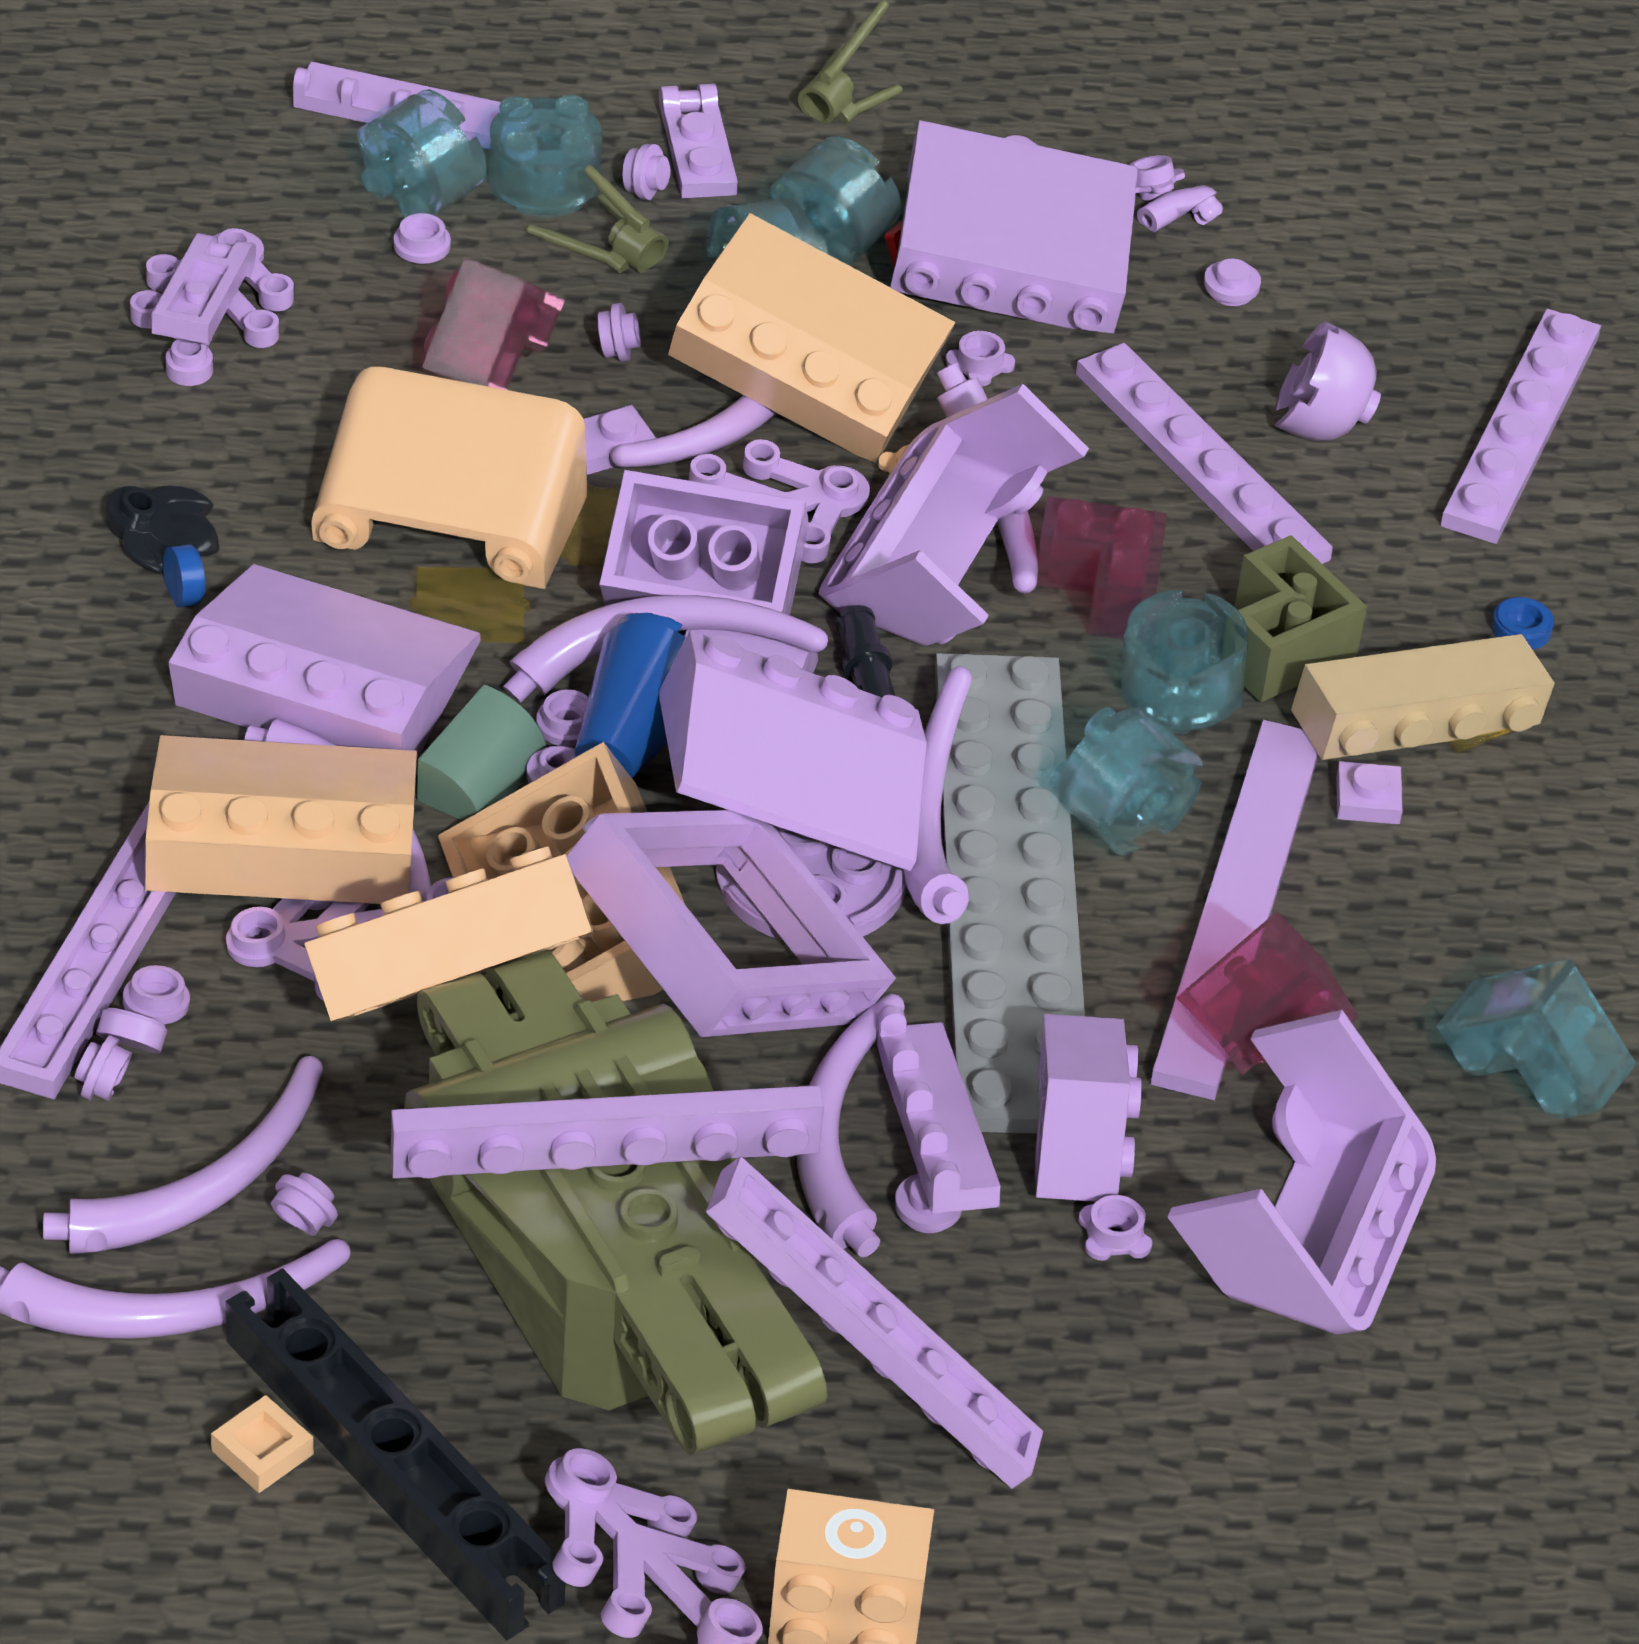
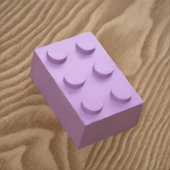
[600,470,809,615]

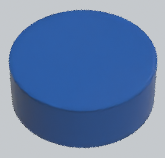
[163,544,205,608]
[1492,597,1554,650]

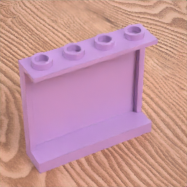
[890,120,1138,333]

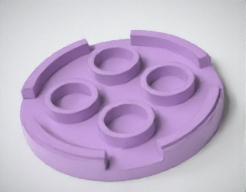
[716,825,907,941]

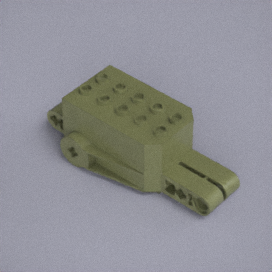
[404,949,827,1456]

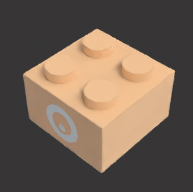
[768,1489,934,1644]

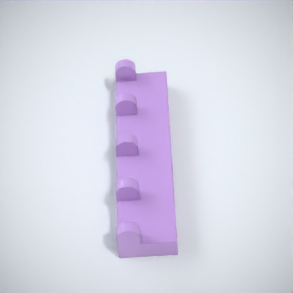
[293,62,522,153]
[877,1006,1000,1214]

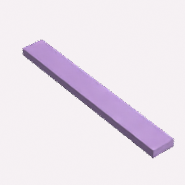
[1150,720,1319,1100]

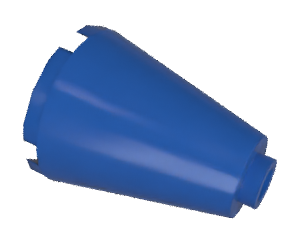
[575,612,686,778]

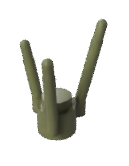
[798,0,903,125]
[526,165,669,274]

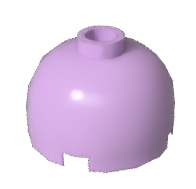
[1274,321,1381,441]

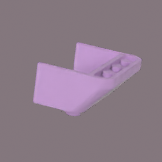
[819,384,1089,646]
[1168,1010,1436,1335]

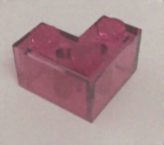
[422,258,565,390]
[1037,496,1167,643]
[1176,911,1358,1075]

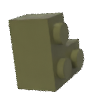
[1224,535,1367,702]

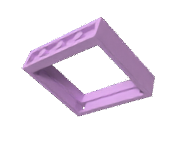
[567,810,896,1037]

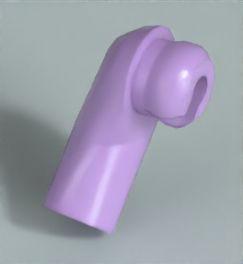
[1137,185,1223,232]

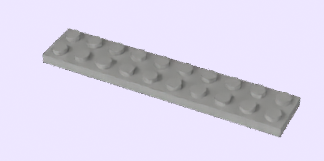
[935,653,1085,1133]

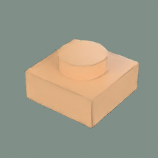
[211,1395,314,1493]

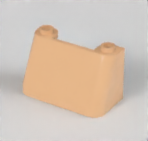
[312,367,587,589]

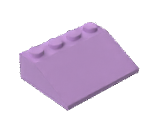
[168,564,481,761]
[658,631,927,871]

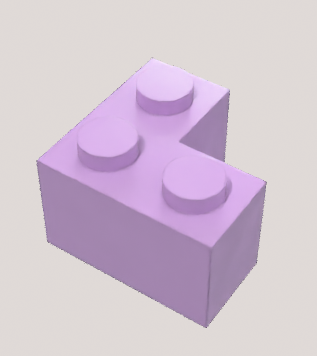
[1035,1014,1141,1201]

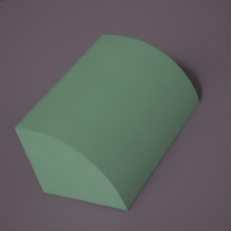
[417,684,547,821]

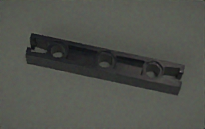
[225,1268,566,1641]

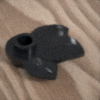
[105,485,220,574]

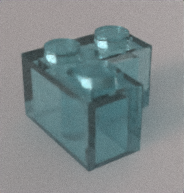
[1436,959,1637,1120]

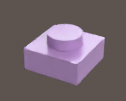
[1336,761,1403,824]

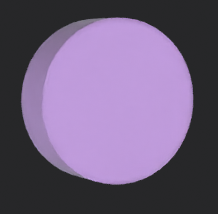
[96,1008,168,1054]

